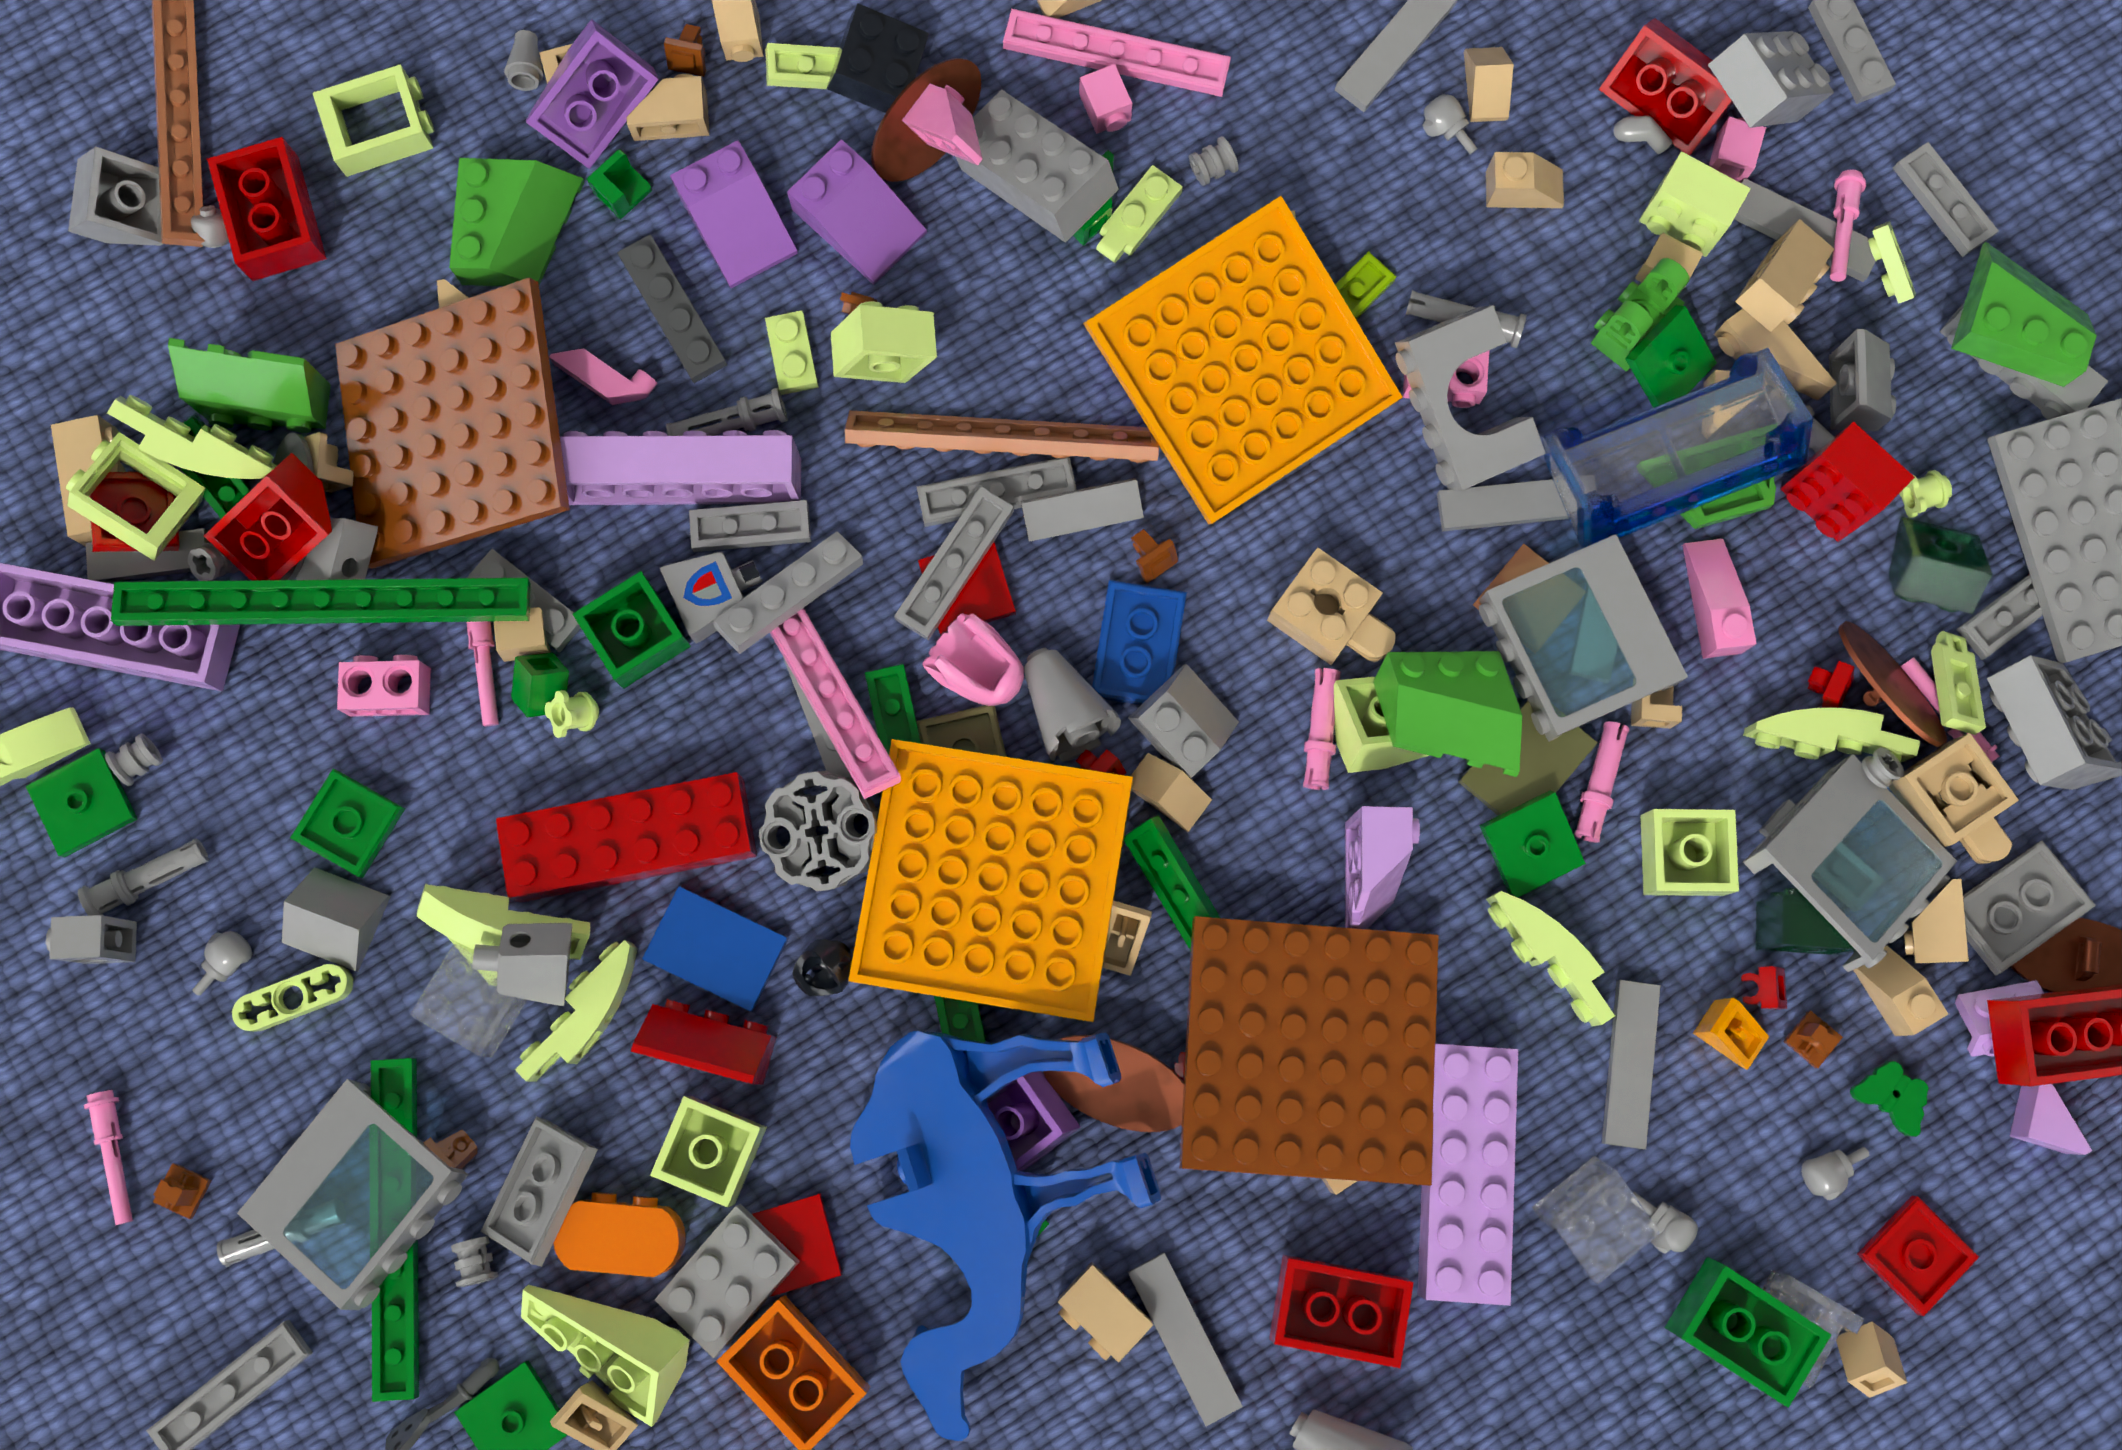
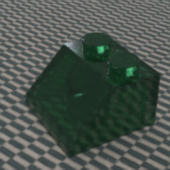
[1889,517,1993,614]
[1756,888,1857,956]

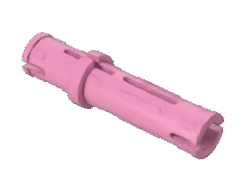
[1303,668,1341,790]
[1574,721,1630,843]

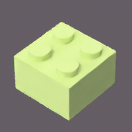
[1639,151,1751,257]
[831,301,937,383]
[1640,809,1739,896]
[650,1096,767,1207]

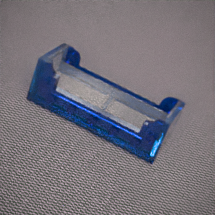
[1544,348,1813,549]

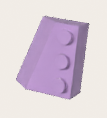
[1345,806,1420,929]

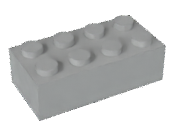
[955,90,1119,243]

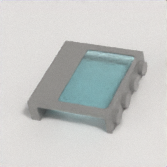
[1479,534,1688,742]
[1743,754,1957,972]
[237,1079,469,1310]

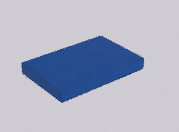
[1092,580,1187,705]
[642,886,789,1012]

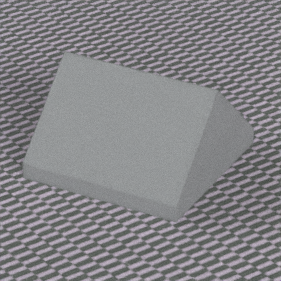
[282,867,391,972]

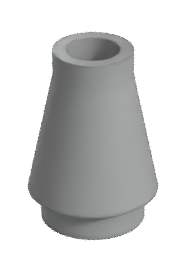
[504,30,543,91]

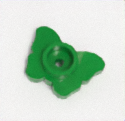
[1850,1061,1929,1137]

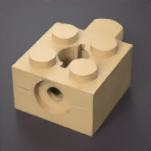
[1267,547,1395,666]
[1889,733,2019,864]

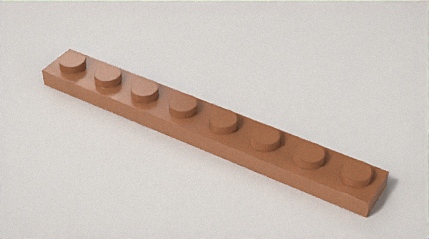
[152,0,205,247]
[845,410,1159,463]

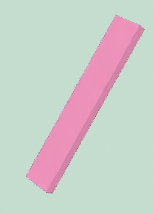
[1003,9,1231,97]
[770,608,901,799]

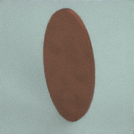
[871,58,981,182]
[1838,621,1947,747]
[2010,918,2122,993]
[1043,1035,1184,1132]

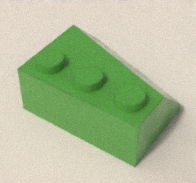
[449,158,585,286]
[1951,242,2097,387]
[168,338,331,433]
[1373,651,1523,777]

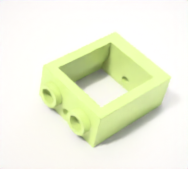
[313,64,435,177]
[66,432,205,561]

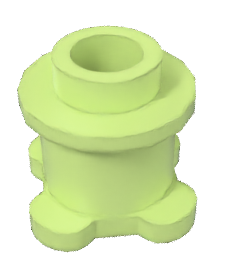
[1899,470,1952,518]
[545,690,599,738]

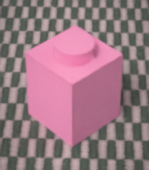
[1079,64,1133,134]
[1709,117,1766,183]

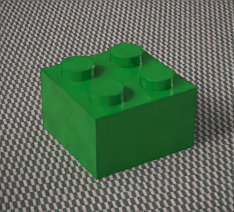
[573,571,691,689]

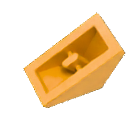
[1693,997,1769,1070]

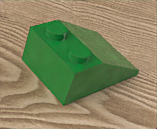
[1664,1257,1831,1408]

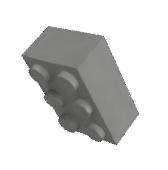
[1708,31,1834,128]

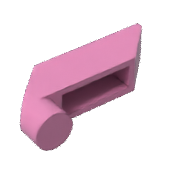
[549,348,657,405]

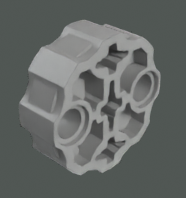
[759,771,879,891]

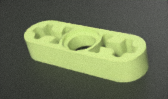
[232,964,353,1032]

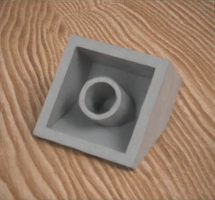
[68,146,163,246]
[1829,329,1896,431]
[1128,664,1239,778]

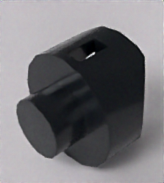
[792,939,852,996]

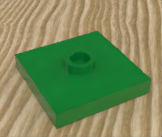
[1625,304,1717,417]
[26,748,138,858]
[290,768,406,878]
[1479,790,1586,898]
[454,1360,567,1450]

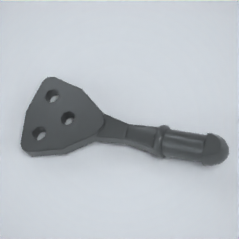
[385,1358,499,1450]

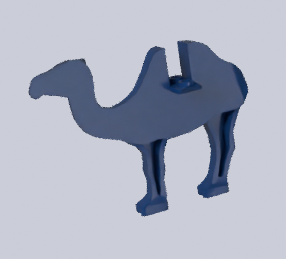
[850,1030,1161,1441]

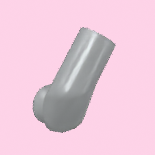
[1613,116,1672,154]

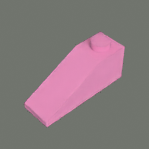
[902,84,983,165]
[1682,539,1757,659]

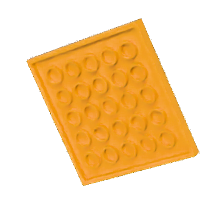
[1083,196,1403,524]
[849,739,1133,1022]

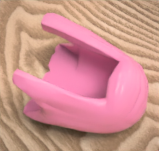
[922,613,1024,706]

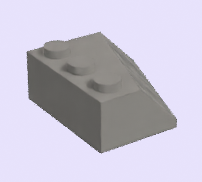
[1987,655,2122,790]

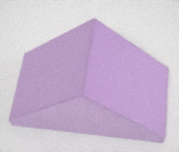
[2010,1084,2092,1155]

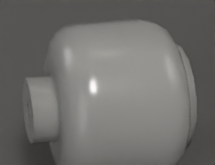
[190,205,229,248]

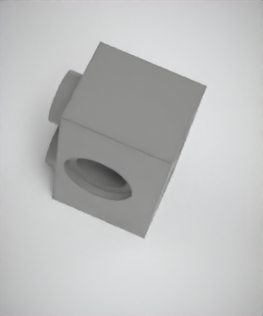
[46,915,137,964]

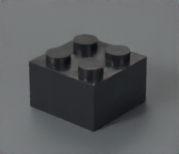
[827,3,929,113]

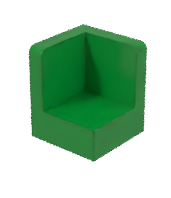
[587,149,652,220]
[511,652,569,718]

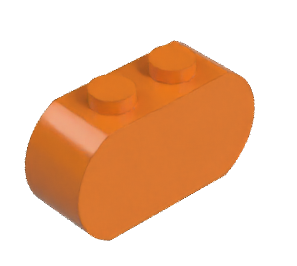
[553,1192,686,1277]

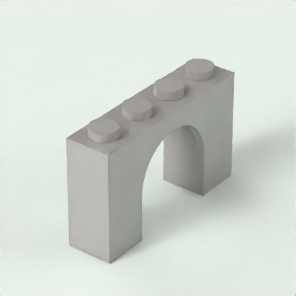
[1395,305,1546,490]

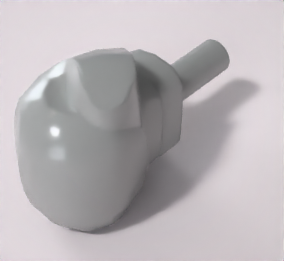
[1422,94,1478,155]
[192,931,253,996]
[1801,1147,1869,1200]
[1628,1191,1698,1254]

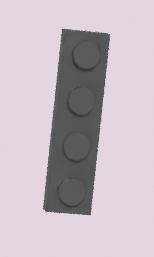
[617,234,727,384]

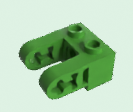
[1591,258,1690,372]

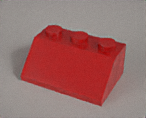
[1598,18,1733,156]
[204,453,332,581]
[630,999,777,1085]

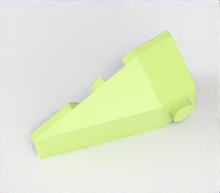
[1334,677,1429,773]
[521,1285,690,1427]

